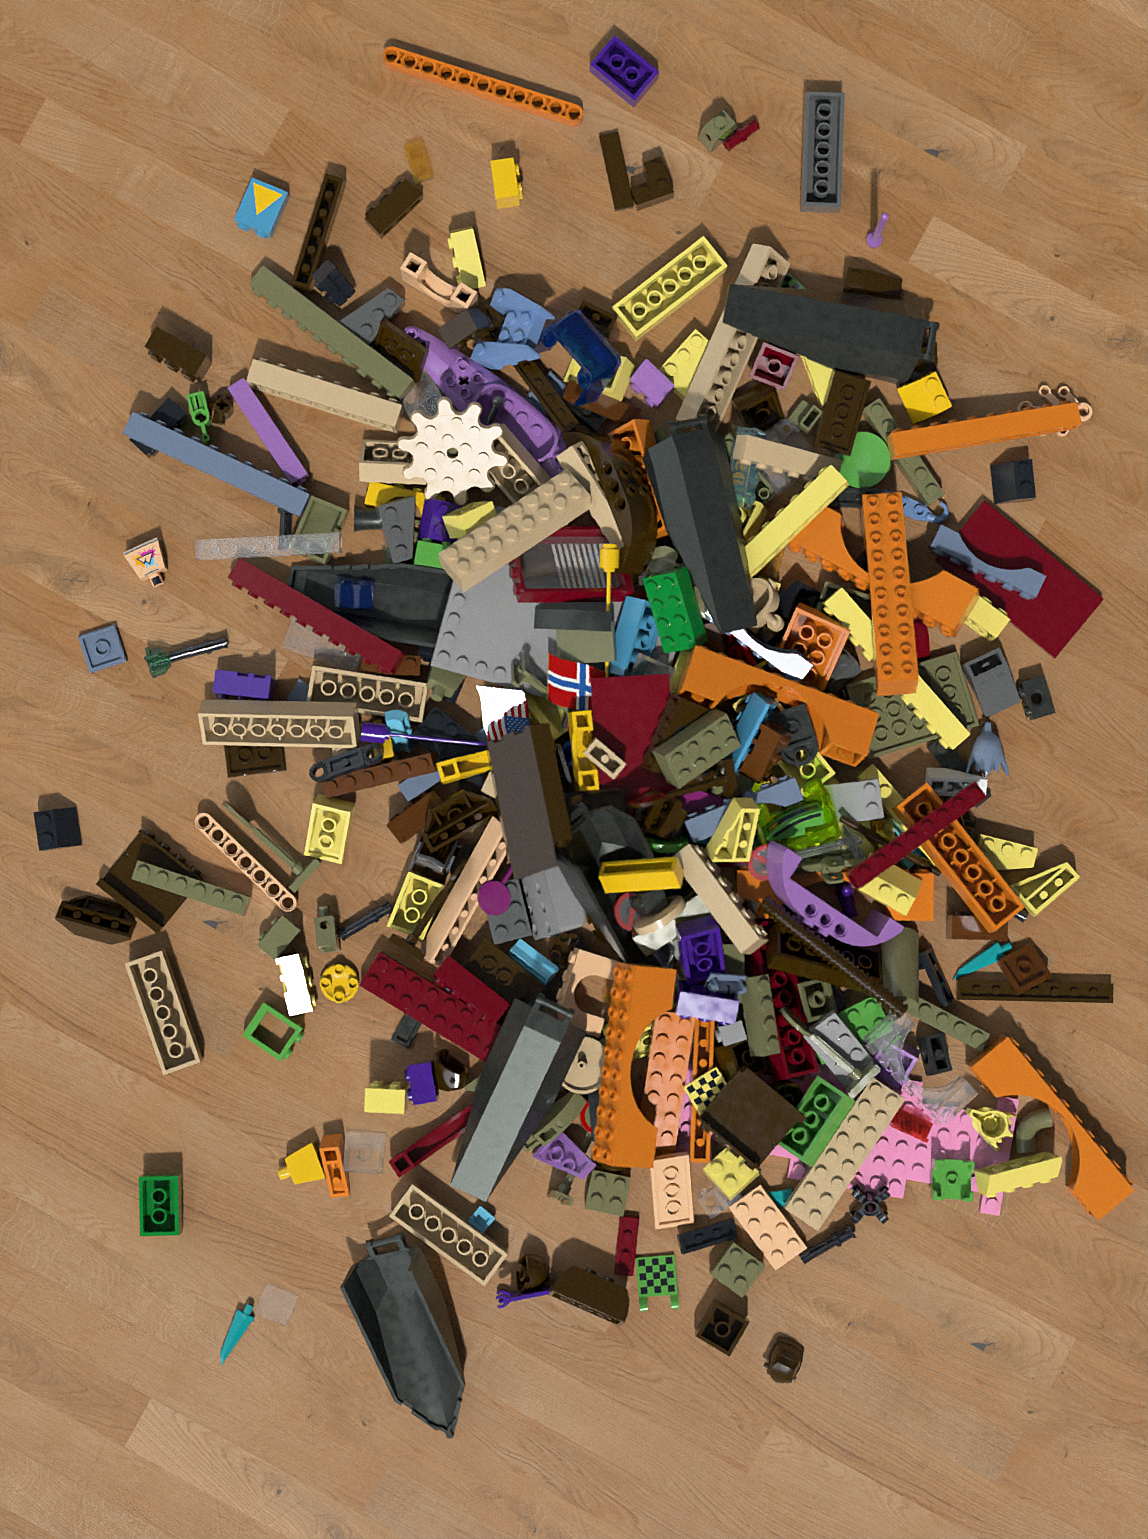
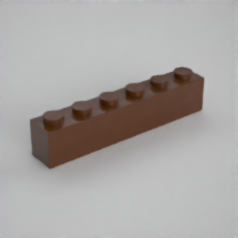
[322,751,439,798]

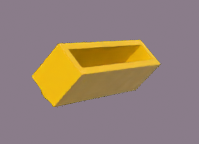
[598,857,684,893]

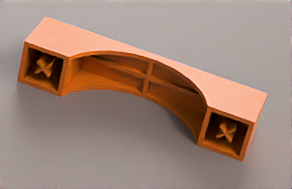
[861,492,919,696]
[787,507,979,638]
[675,645,879,767]
[734,867,934,921]
[592,962,676,1168]
[966,1035,1135,1221]

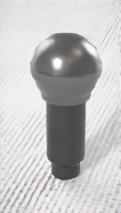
[486,395,505,424]

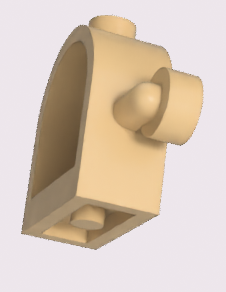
[748,578,784,634]

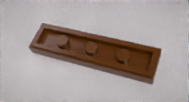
[562,380,641,424]

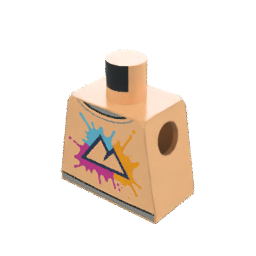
[123,538,167,587]

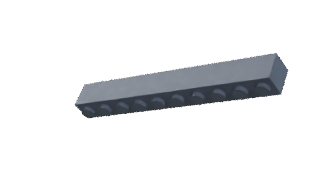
[123,411,311,518]

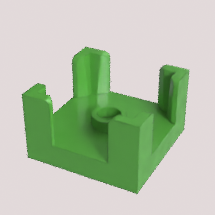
[930,1158,975,1202]

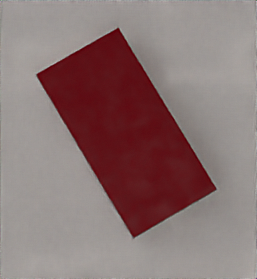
[934,501,1104,659]
[590,674,676,834]

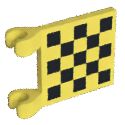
[683,1067,727,1133]

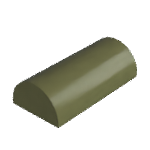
[879,927,919,1008]

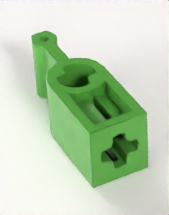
[187,391,212,445]

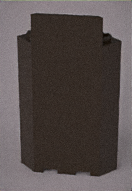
[486,722,573,880]

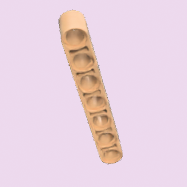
[195,813,298,912]

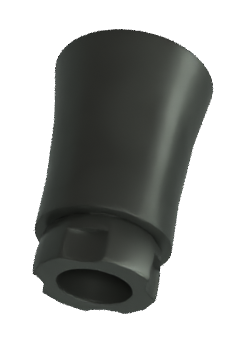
[354,505,381,532]

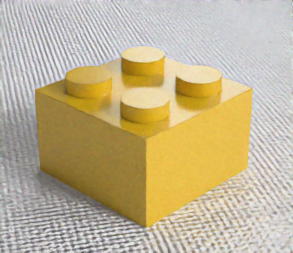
[490,158,523,209]

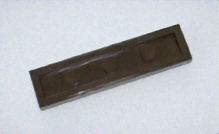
[599,132,634,212]

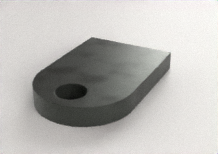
[769,703,818,767]

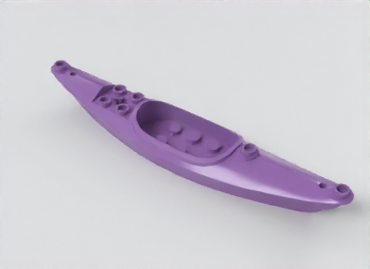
[404,326,567,478]

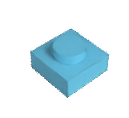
[468,1205,496,1233]

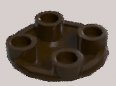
[548,931,587,970]

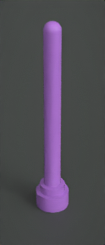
[866,212,889,249]

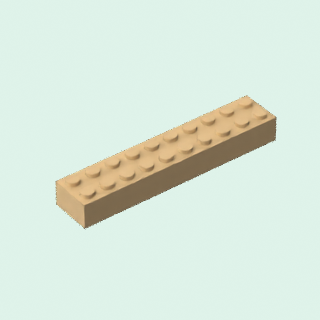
[676,243,790,432]

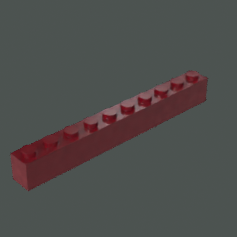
[227,558,406,675]

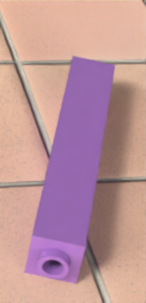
[228,377,309,487]

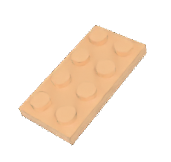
[649,1151,694,1229]
[729,1183,807,1270]

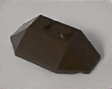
[422,789,499,853]
[55,895,137,945]

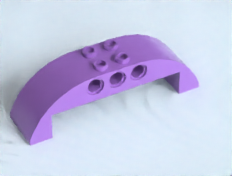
[766,840,904,946]

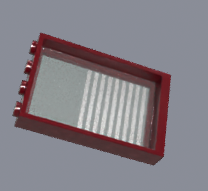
[509,526,634,603]

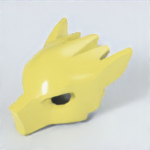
[965,1107,1018,1152]

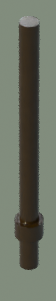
[839,814,941,876]

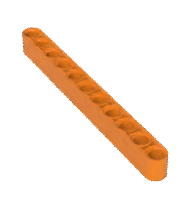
[383,46,583,127]

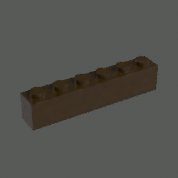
[291,173,346,294]

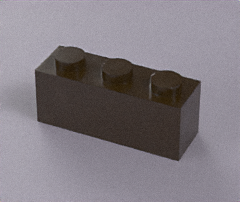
[364,179,423,239]

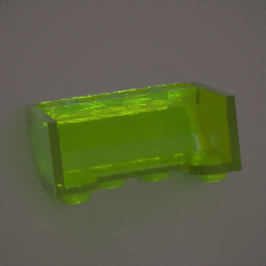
[755,777,841,859]

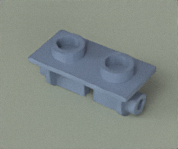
[704,973,747,995]

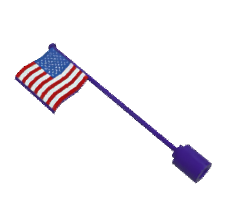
[361,685,530,747]

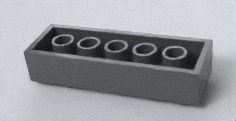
[800,91,845,213]

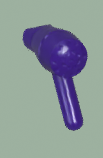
[835,881,858,918]

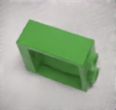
[242,1002,305,1061]

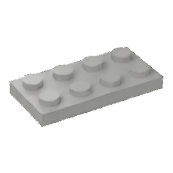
[802,1010,881,1087]

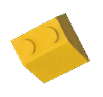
[896,371,952,424]

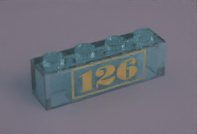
[730,426,766,509]

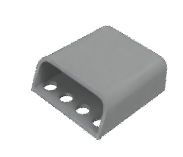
[519,865,586,941]

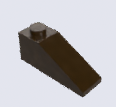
[843,267,903,299]

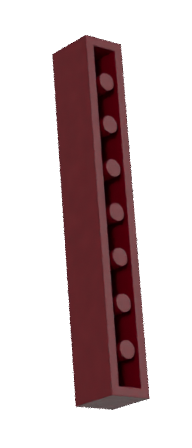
[845,781,987,890]

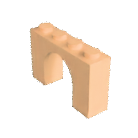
[400,252,478,314]
[556,947,619,1037]

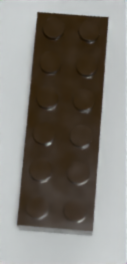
[766,922,883,993]

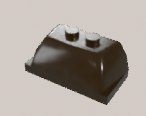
[548,1266,630,1326]

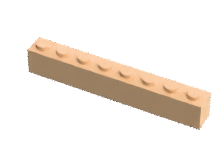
[420,816,507,966]

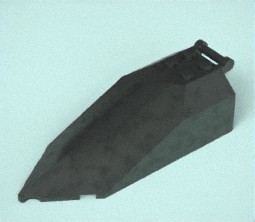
[554,801,677,972]
[340,1231,466,1439]

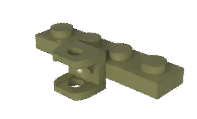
[793,847,867,884]

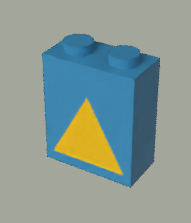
[234,177,290,239]

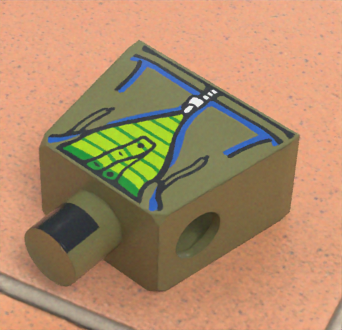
[698,110,737,153]

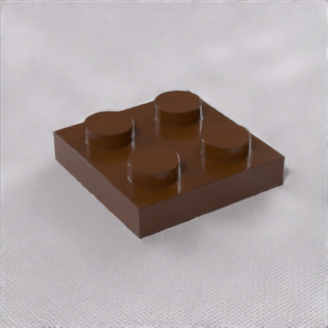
[997,943,1052,995]

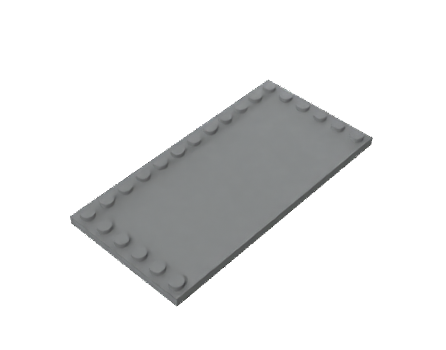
[430,564,675,698]

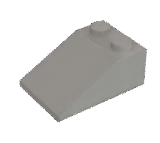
[820,777,885,825]

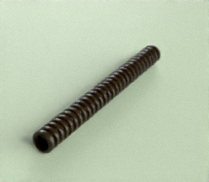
[758,896,909,1019]

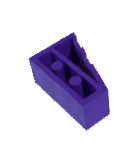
[212,670,275,701]

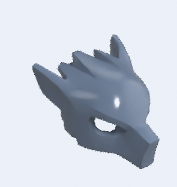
[966,722,1009,777]

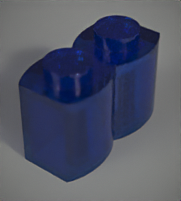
[334,580,375,610]

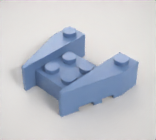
[470,288,555,370]

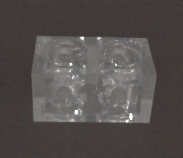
[697,1185,743,1219]

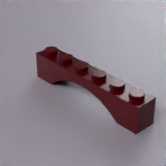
[388,1103,473,1178]

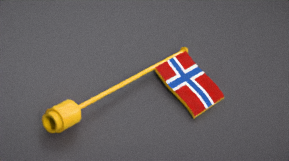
[547,544,619,714]

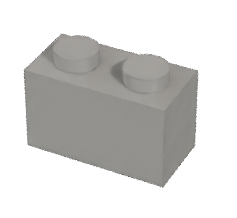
[714,1016,747,1046]

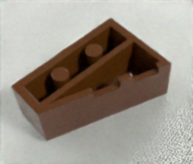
[739,720,792,784]
[386,790,442,844]
[946,912,1008,941]

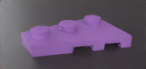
[532,1132,596,1180]

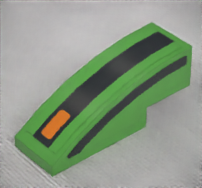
[762,802,824,842]

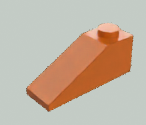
[319,1134,350,1198]

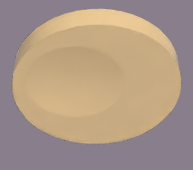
[633,895,687,935]
[562,1037,605,1094]

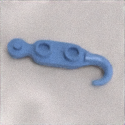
[881,490,949,523]

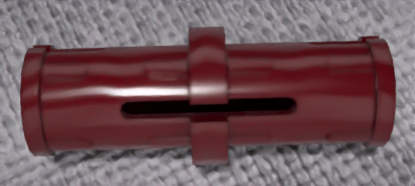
[722,119,760,152]

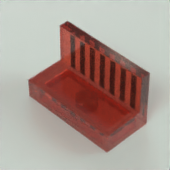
[889,1108,933,1143]

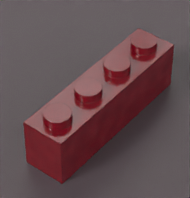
[433,956,510,1025]

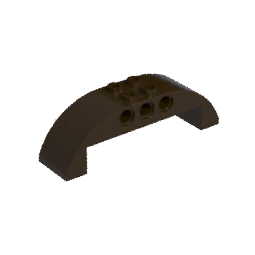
[562,432,658,574]

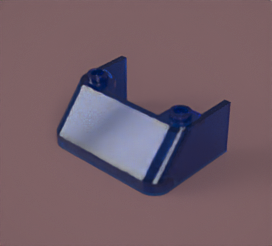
[535,309,621,406]

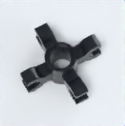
[849,1184,890,1224]

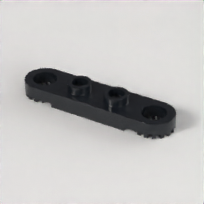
[309,743,384,783]

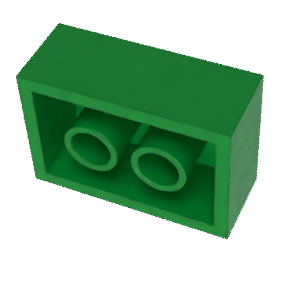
[139,1173,183,1236]

